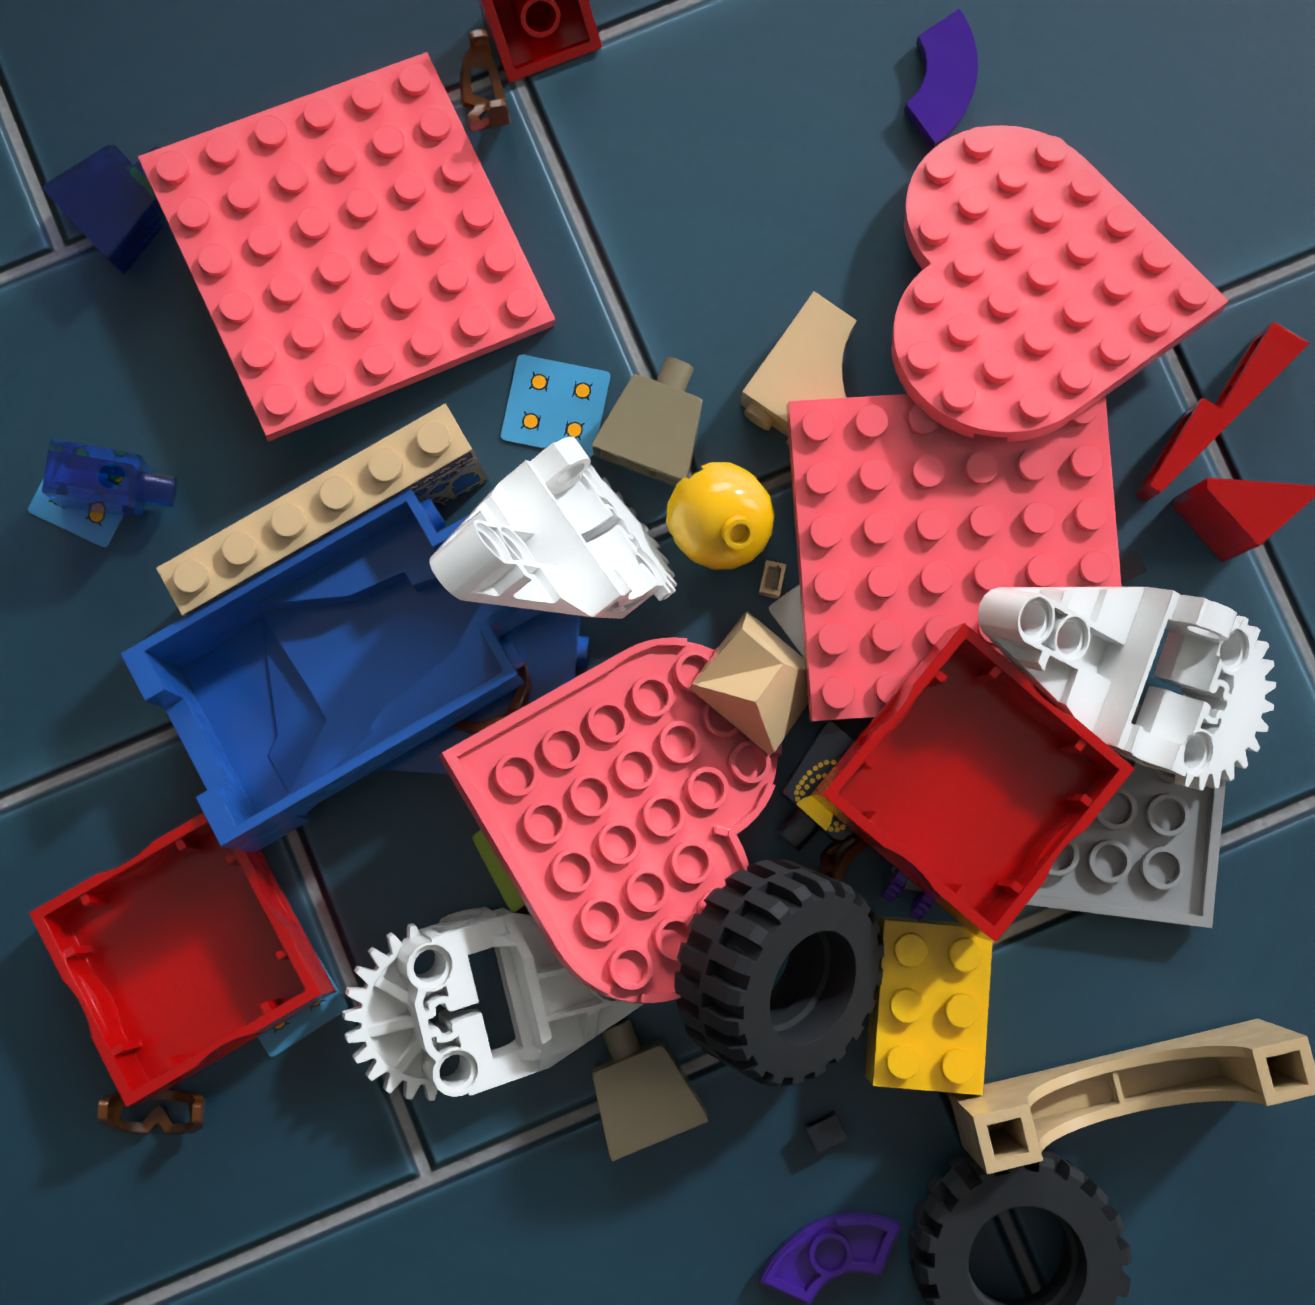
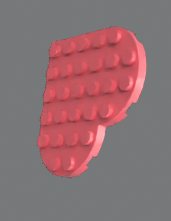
[891,125,1229,442]
[438,637,782,1004]

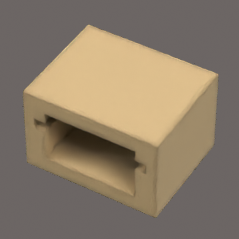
[758,560,787,599]

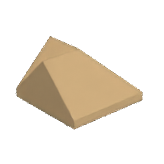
[688,611,808,755]

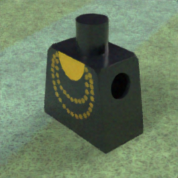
[776,720,854,852]

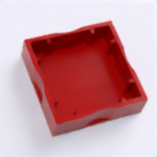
[811,623,1135,943]
[29,813,336,1107]

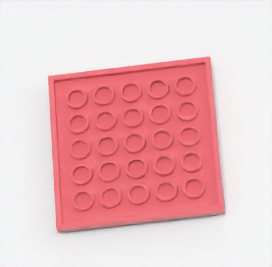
[138,52,555,442]
[786,394,1122,721]

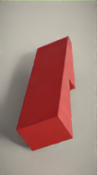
[1135,322,1310,502]

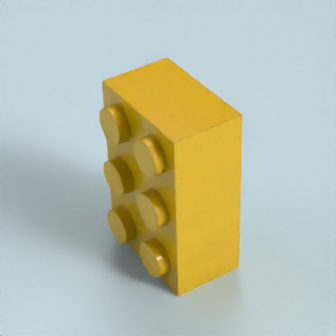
[865,916,993,1095]

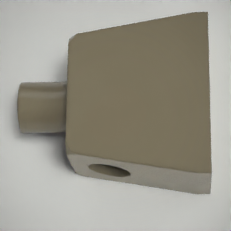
[592,357,703,487]
[592,1018,708,1162]

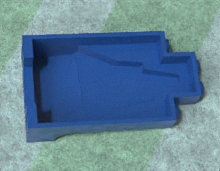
[120,488,543,853]

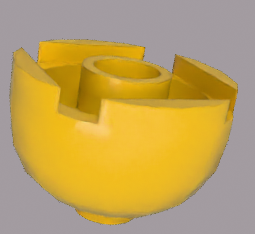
[666,462,775,570]

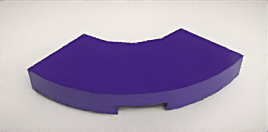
[904,8,978,149]
[758,1212,901,1305]

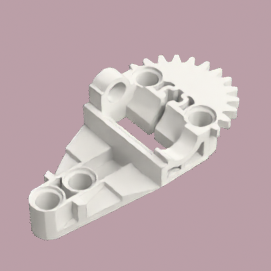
[429,437,677,619]
[978,587,1276,790]
[342,906,643,1101]

